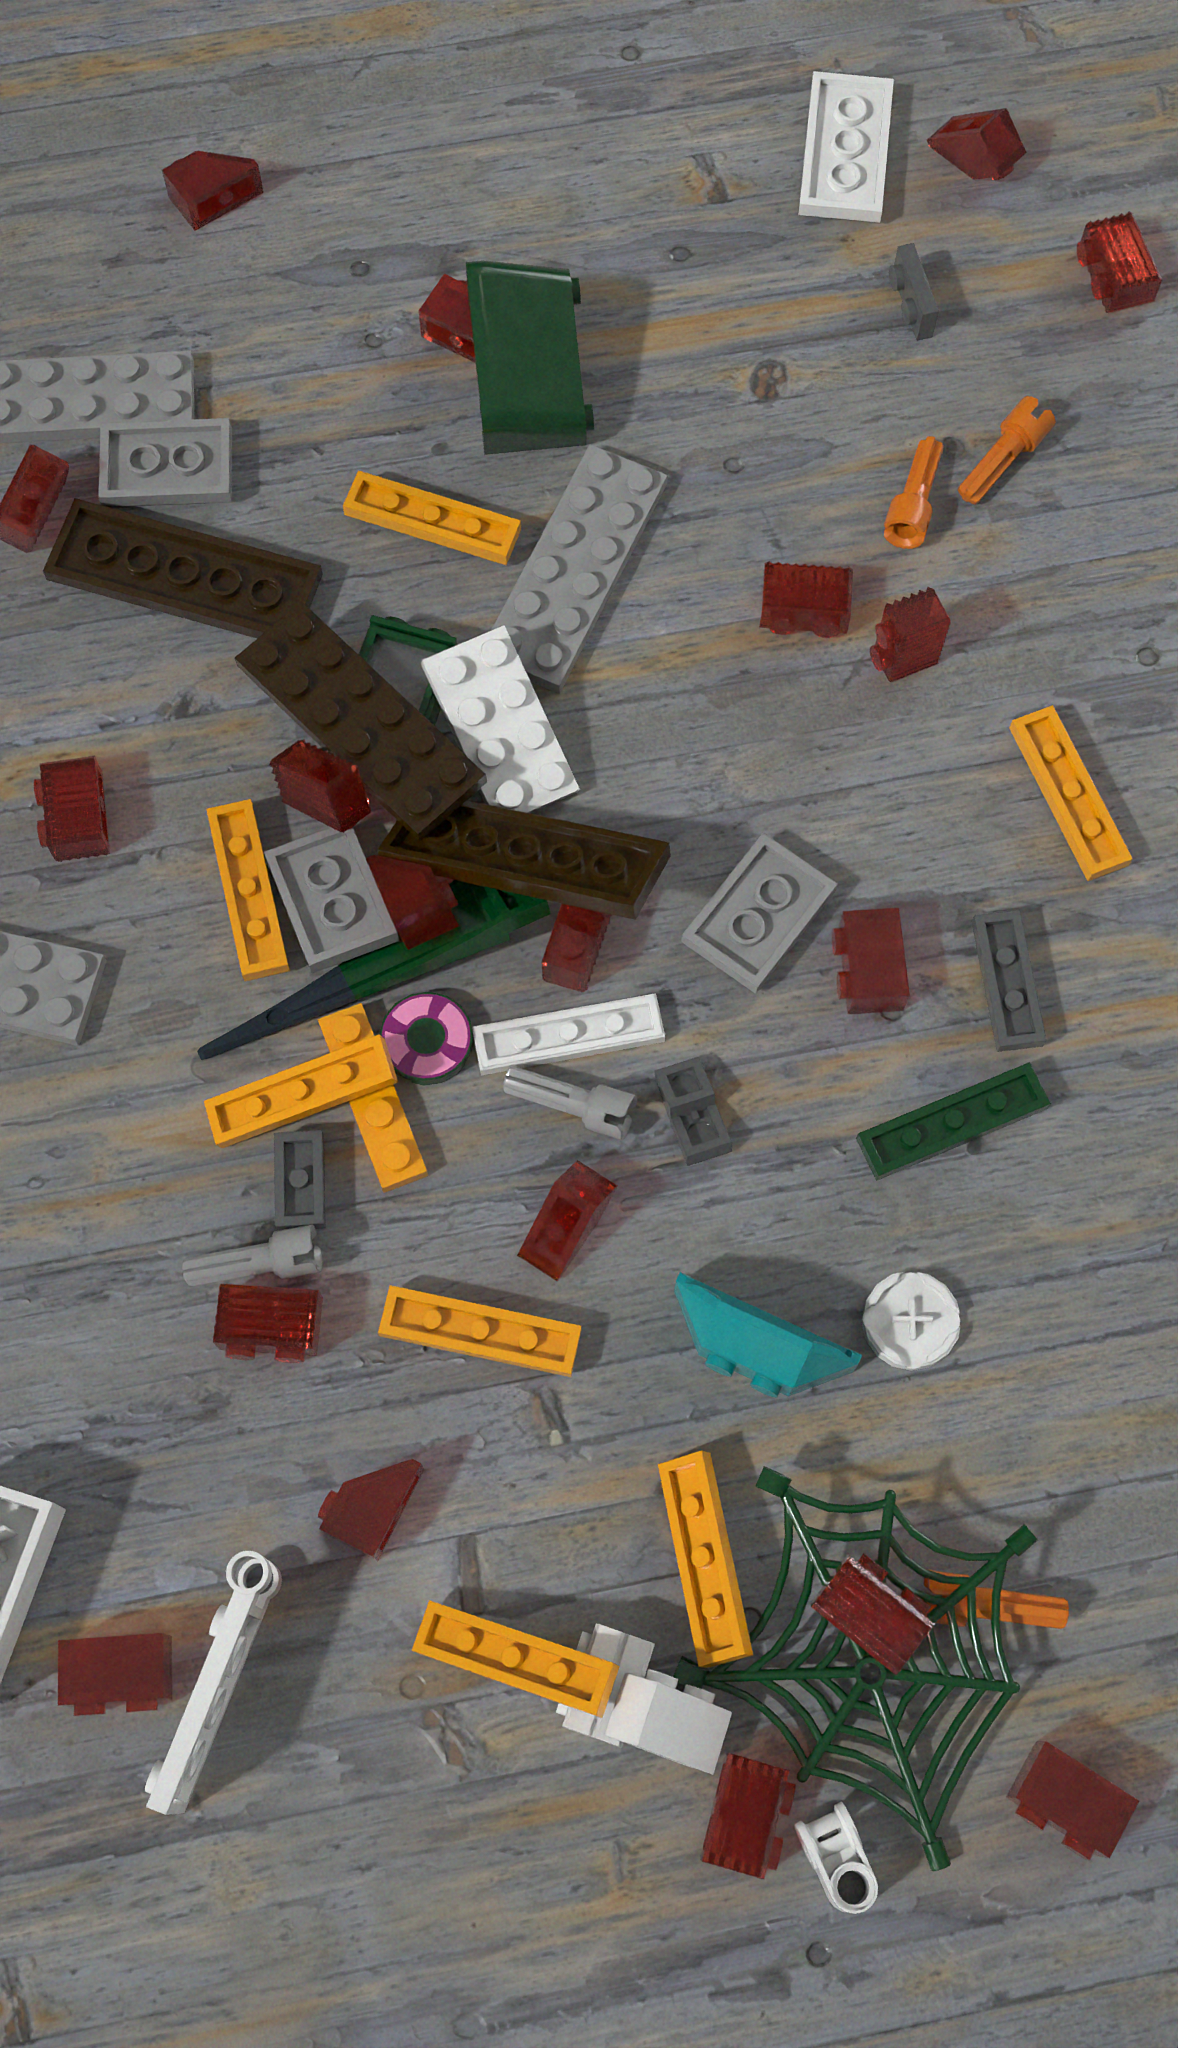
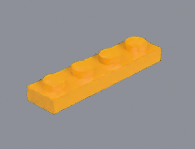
[343,470,521,566]
[1009,705,1133,881]
[206,799,290,981]
[317,1003,428,1193]
[204,1034,398,1148]
[378,1285,582,1377]
[658,1450,753,1668]
[411,1600,620,1718]

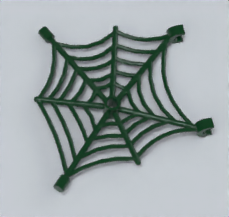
[673,1466,1038,1871]

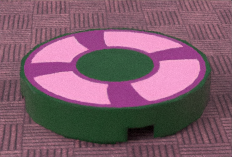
[379,992,474,1086]

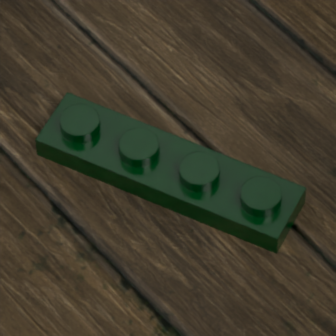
[856,1062,1051,1181]

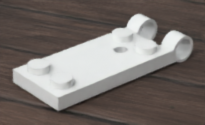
[145,1551,282,1815]

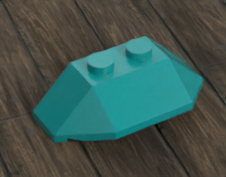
[674,1272,862,1398]

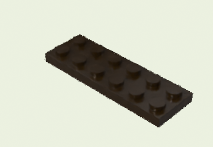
[43,498,323,638]
[234,601,487,841]
[377,800,671,920]

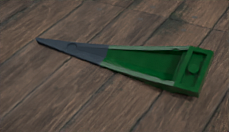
[197,880,551,1060]

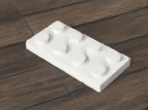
[798,71,894,223]
[421,625,580,813]

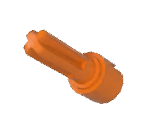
[958,396,1056,505]
[884,436,944,549]
[921,1570,1069,1629]

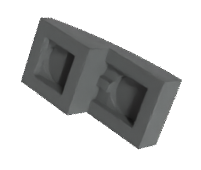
[654,1057,732,1166]

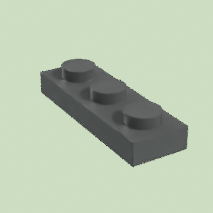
[971,910,1047,1052]

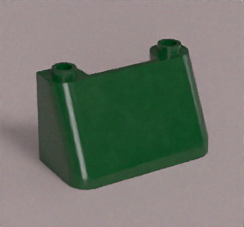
[466,260,594,455]

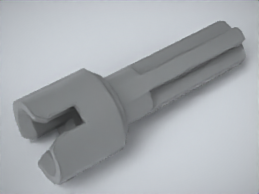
[503,1067,637,1140]
[182,1224,322,1286]

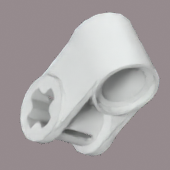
[794,1801,878,1914]

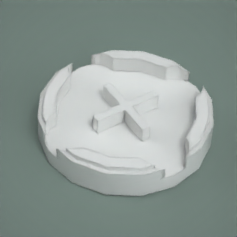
[861,1272,960,1371]

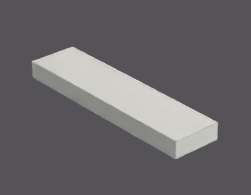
[472,993,665,1076]

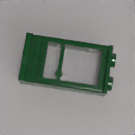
[319,615,457,776]

